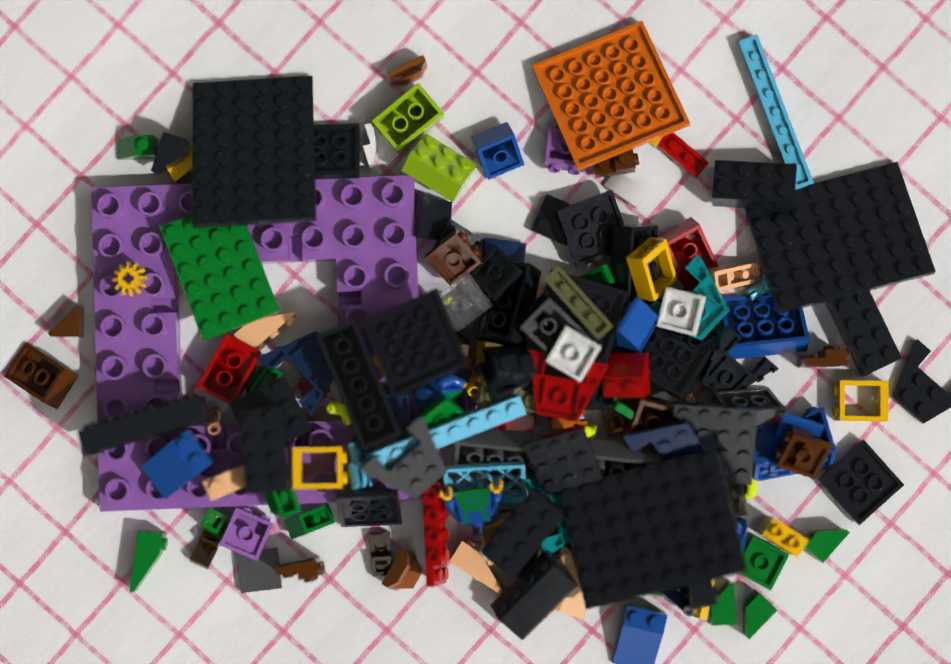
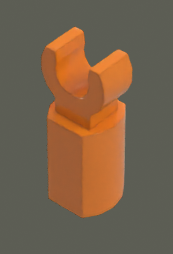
[551,411,588,431]

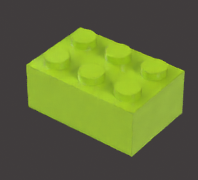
[372,83,445,155]
[401,134,477,202]

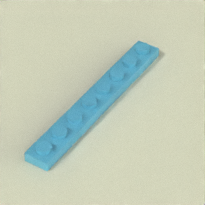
[738,35,814,190]
[364,394,526,468]

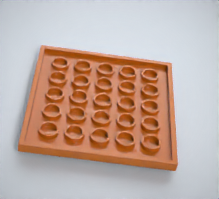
[532,21,690,171]

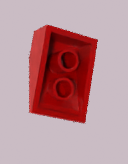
[657,217,719,289]
[197,333,262,404]

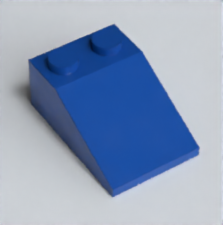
[141,430,216,500]
[612,603,668,664]

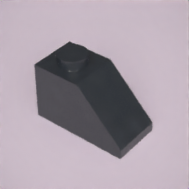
[151,132,191,174]

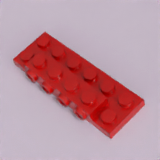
[422,475,450,587]

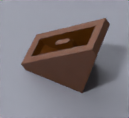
[48,305,84,337]

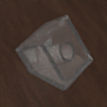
[440,273,493,333]

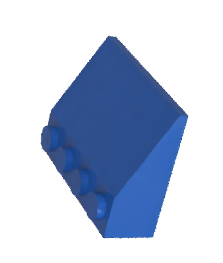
[721,293,810,359]

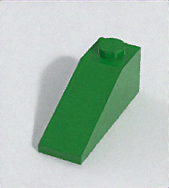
[129,530,168,592]

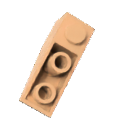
[234,311,297,351]

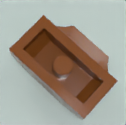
[388,55,427,86]
[381,548,423,591]

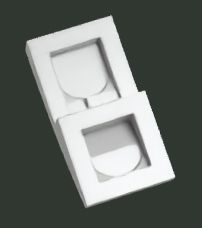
[363,122,377,168]
[603,174,648,208]

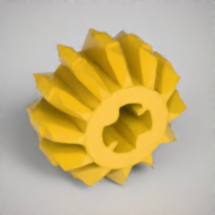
[112,261,148,297]

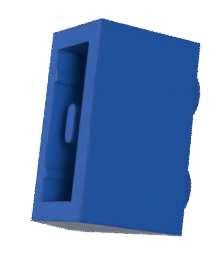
[615,297,658,353]

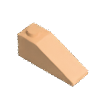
[699,261,761,291]
[203,465,246,501]
[449,539,503,595]

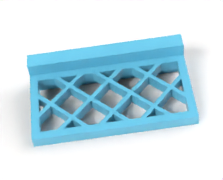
[444,461,526,513]

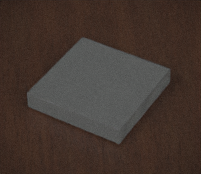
[237,547,283,593]

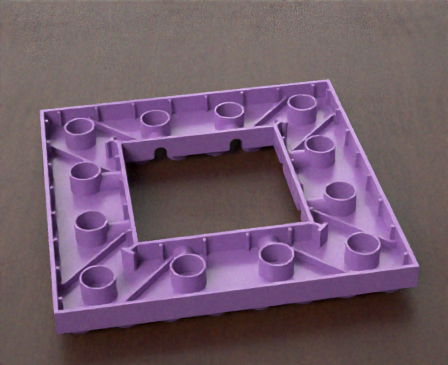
[91,175,422,512]

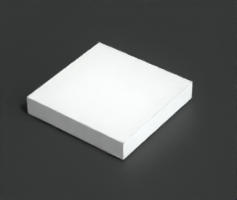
[656,287,706,336]
[545,325,602,382]

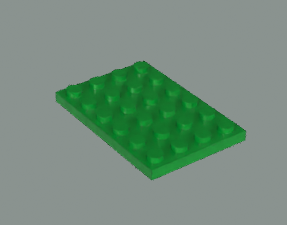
[160,214,280,341]

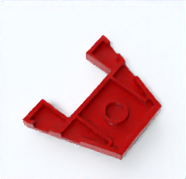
[529,350,608,422]

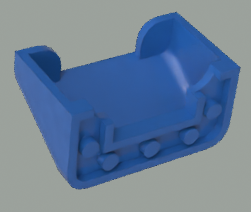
[752,407,836,481]

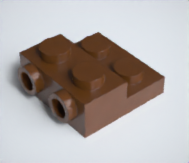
[593,149,639,178]
[425,228,482,287]
[798,345,849,368]
[774,426,832,479]
[275,557,326,583]

